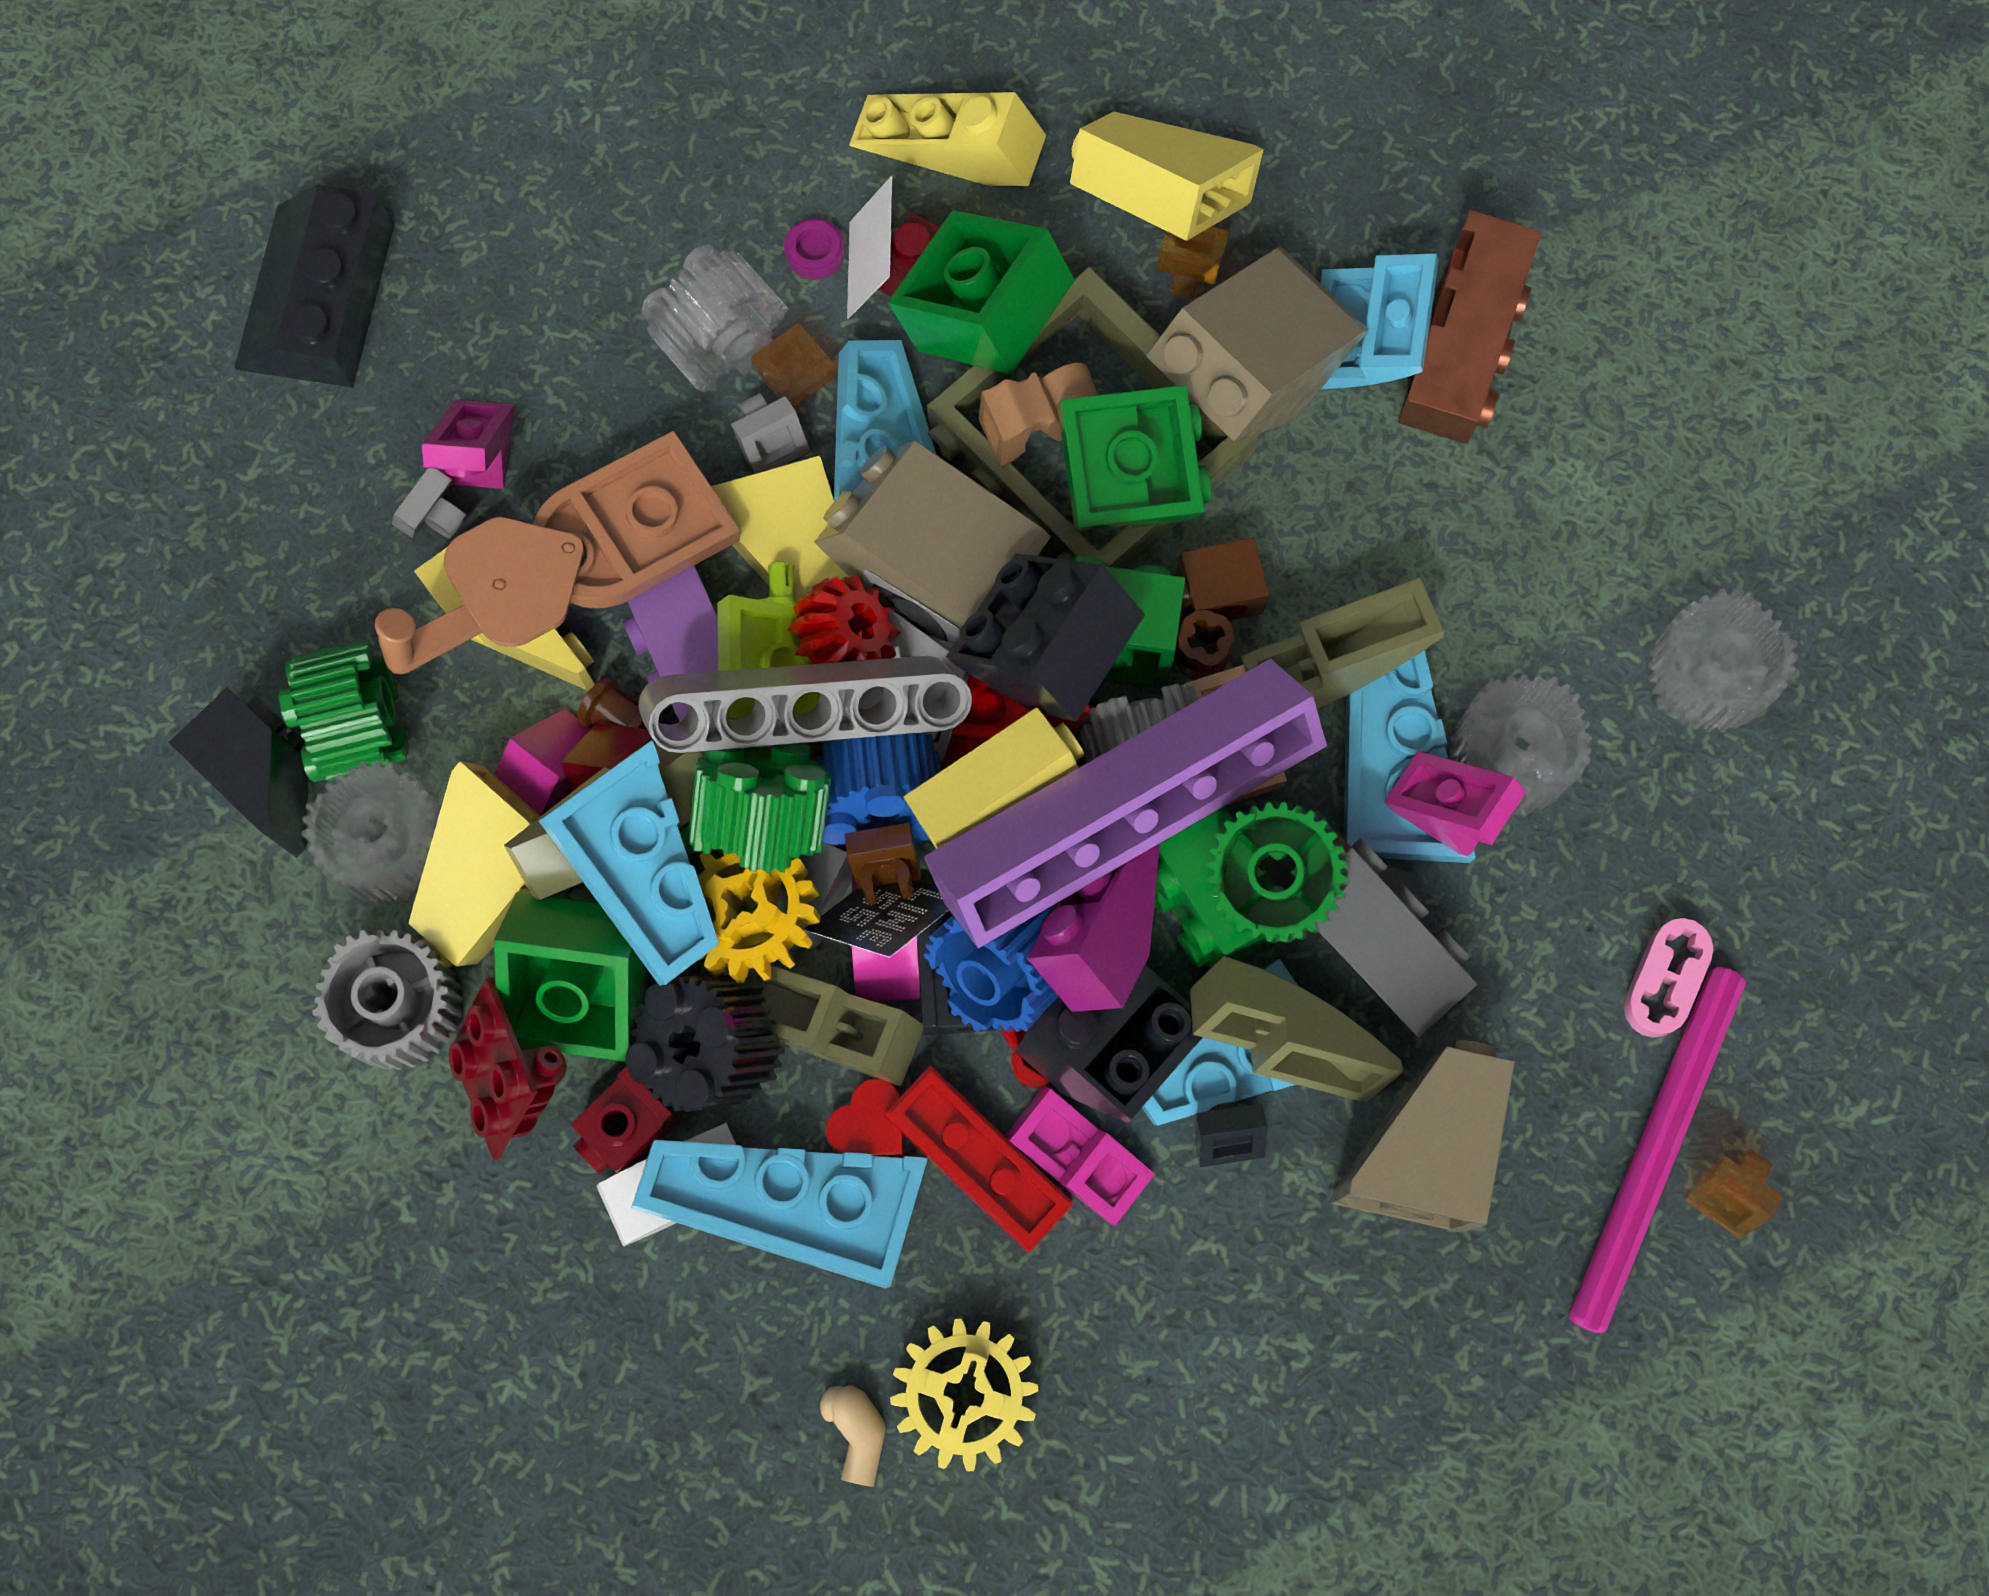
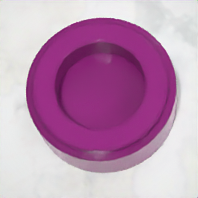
[784,218,845,280]

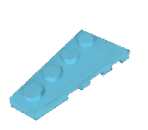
[1343,650,1476,863]
[631,1140,928,1289]

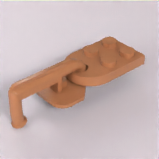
[375,431,740,674]

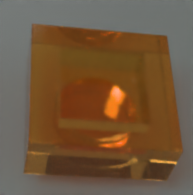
[750,322,837,408]

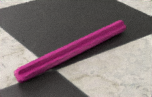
[1569,966,1746,1333]

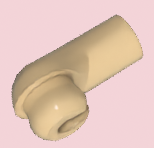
[820,1385,886,1487]

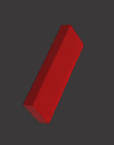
[883,1066,1074,1253]

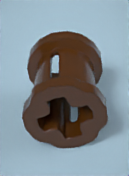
[1174,610,1235,680]
[577,675,662,729]

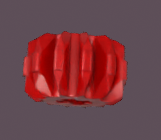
[788,575,901,664]

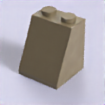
[1146,247,1369,442]
[814,440,1051,631]
[1331,1040,1515,1233]

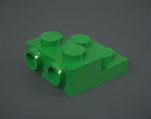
[1057,385,1211,531]

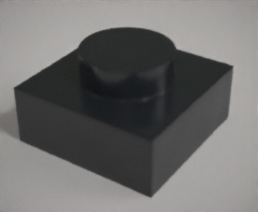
[1195,1102,1267,1167]

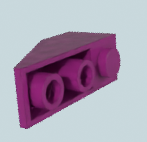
[1027,843,1160,1012]

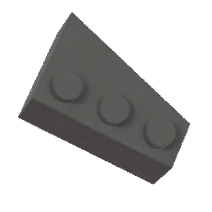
[1263,813,1478,1038]

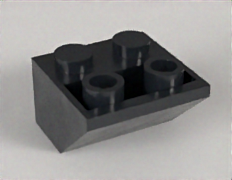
[946,553,1145,721]
[1015,964,1203,1123]

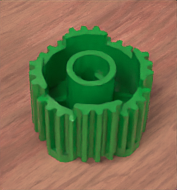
[278,639,409,782]
[688,743,831,873]
[1207,802,1350,943]

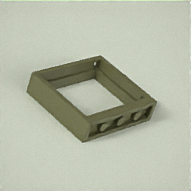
[927,267,1260,569]

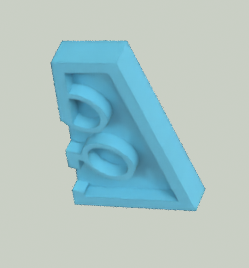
[834,340,936,502]
[539,740,719,986]
[1142,959,1298,1126]

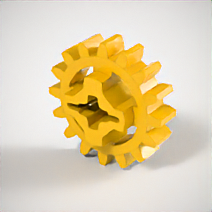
[697,853,821,983]

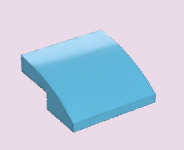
[1320,253,1439,389]

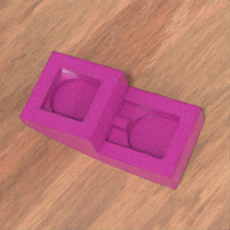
[1004,1086,1155,1226]

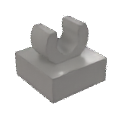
[731,393,810,474]
[392,468,466,540]

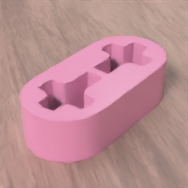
[1624,918,1714,1038]

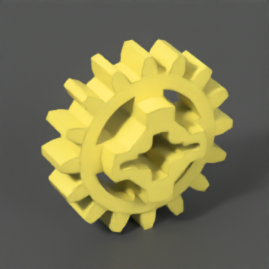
[890,1318,1038,1472]

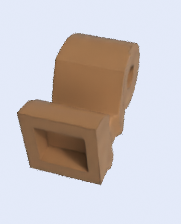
[979,363,1099,467]

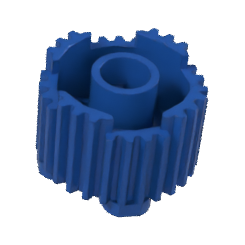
[816,732,942,852]
[924,907,1059,1032]

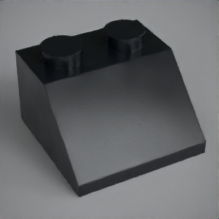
[168,687,308,858]

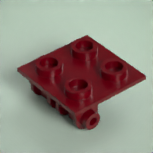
[449,977,567,1160]

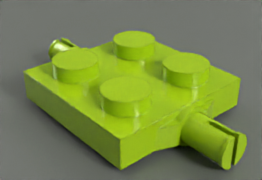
[717,561,820,720]

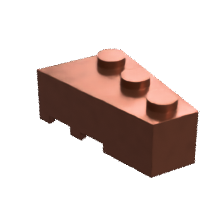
[1398,210,1542,444]

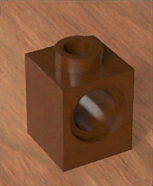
[1173,537,1270,627]

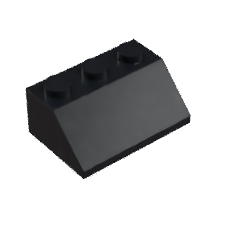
[234,185,394,388]

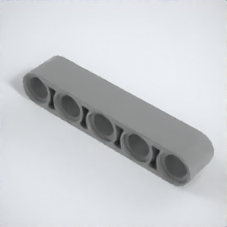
[638,656,972,753]

